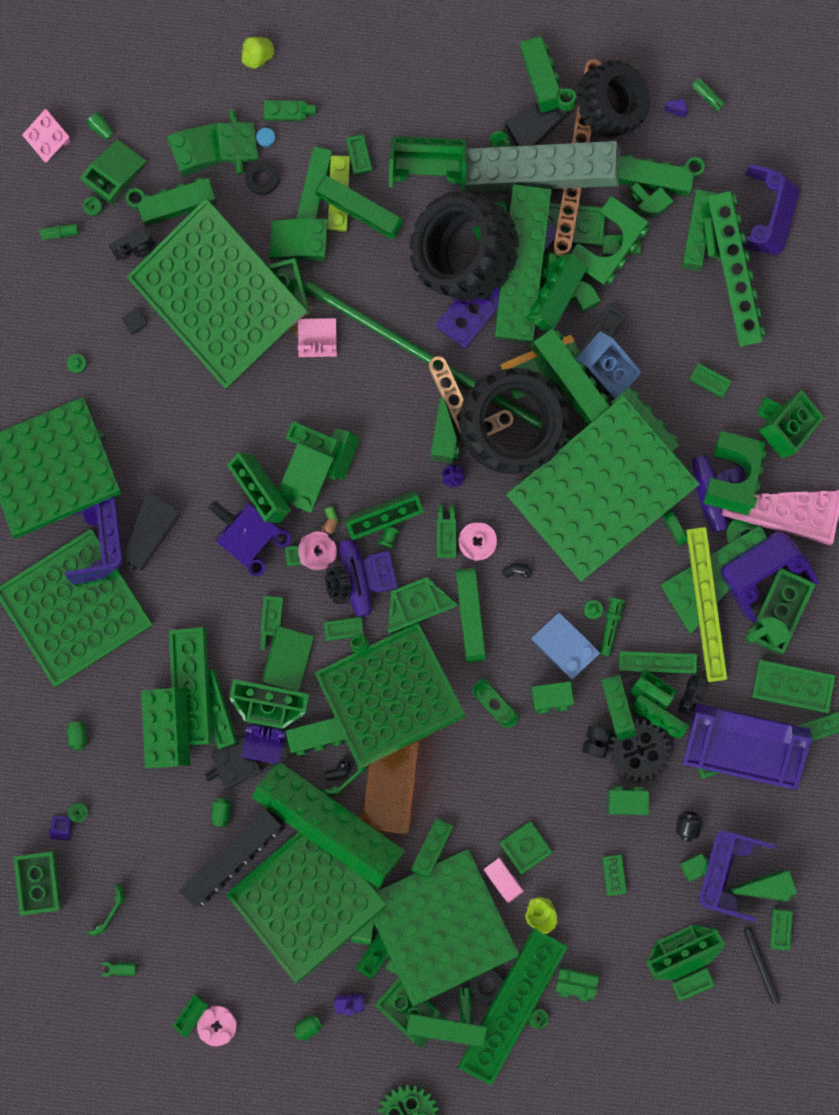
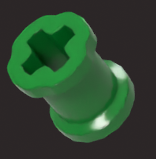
[377,526,400,549]

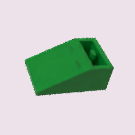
[80,140,147,206]

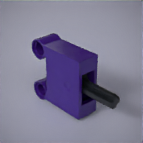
[208,500,291,577]

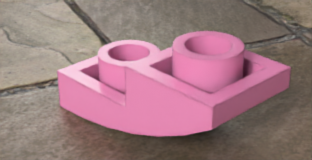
[484,858,524,903]

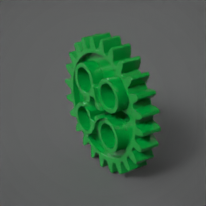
[377,1084,439,1115]

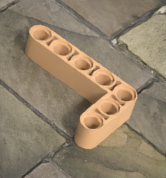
[429,356,514,440]

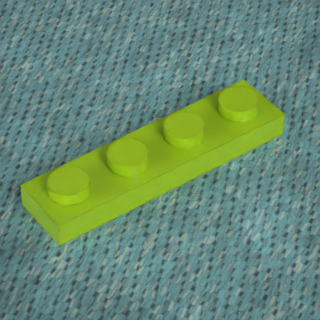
[328,156,350,232]

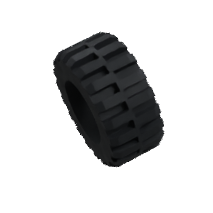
[577,60,650,137]

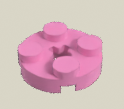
[459,523,497,561]
[298,531,337,570]
[197,1006,237,1046]

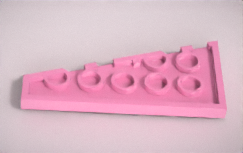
[721,490,839,545]

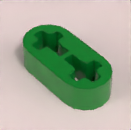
[662,510,687,546]

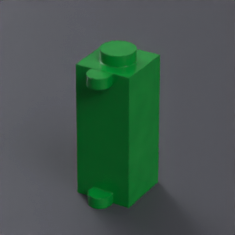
[327,428,360,481]

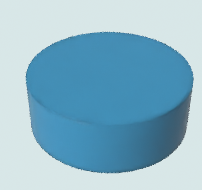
[256,128,275,148]

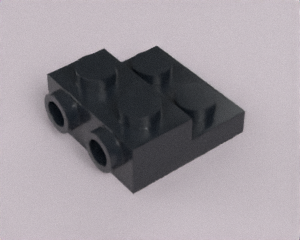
[108,226,156,261]

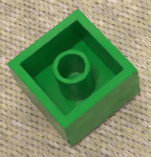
[530,681,574,714]
[606,786,649,815]

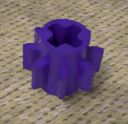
[442,464,465,489]

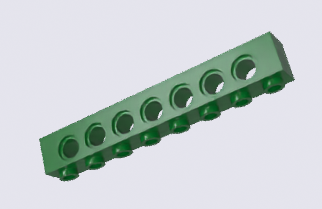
[708,190,766,347]

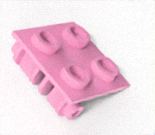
[22,109,71,163]
[298,318,337,357]

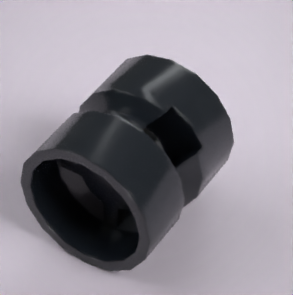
[582,726,613,758]

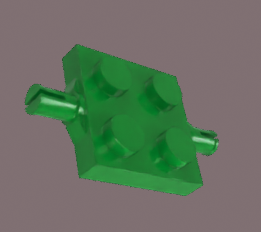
[215,110,258,175]

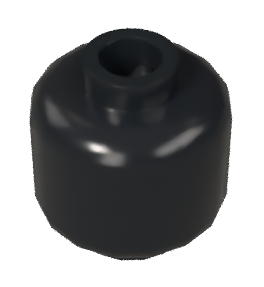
[676,811,703,841]

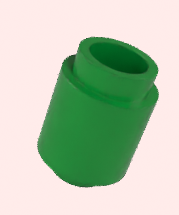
[66,722,88,751]
[211,798,232,826]
[293,1014,323,1042]

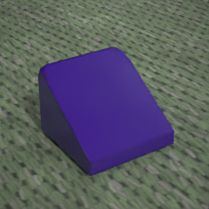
[664,99,687,117]
[50,815,72,841]

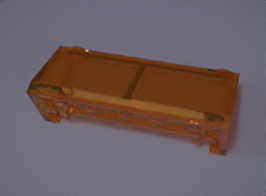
[359,740,419,834]

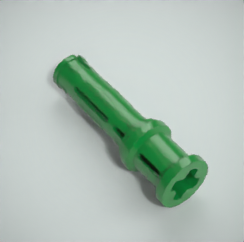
[599,597,626,657]

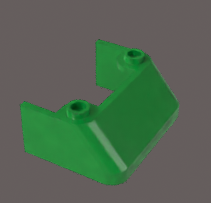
[389,137,467,191]

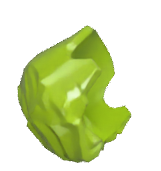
[241,37,274,69]
[525,897,558,934]

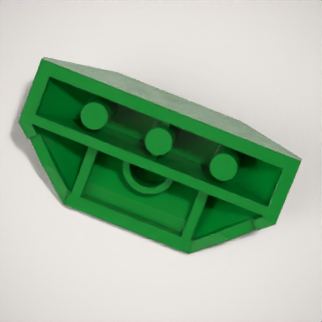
[229,679,310,729]
[646,925,725,980]

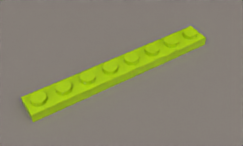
[686,527,727,682]

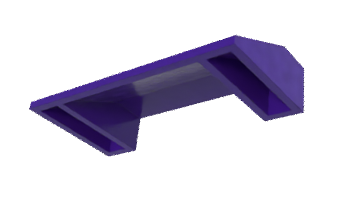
[683,703,812,790]

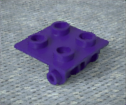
[241,724,286,764]

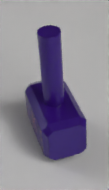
[334,992,365,1017]

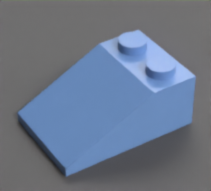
[575,332,642,399]
[531,613,600,681]

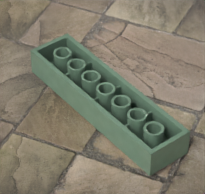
[465,141,620,193]

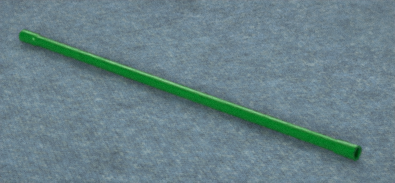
[305,281,572,445]

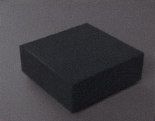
[121,308,148,335]

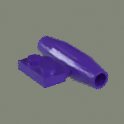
[692,455,745,533]
[340,539,397,617]

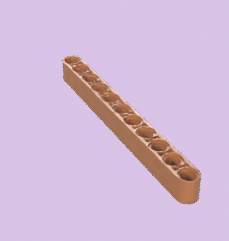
[553,59,601,258]

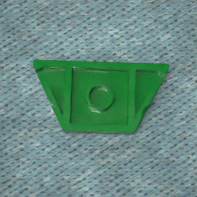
[388,577,458,634]

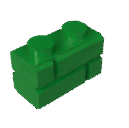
[630,669,677,710]
[555,967,599,1002]

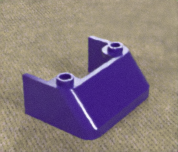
[730,164,799,256]
[64,498,123,584]
[721,532,819,623]
[699,831,775,922]

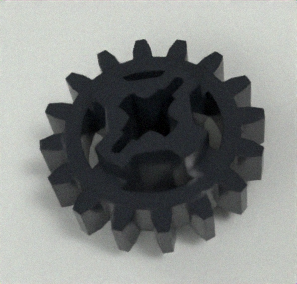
[324,562,351,604]

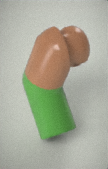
[321,507,339,534]

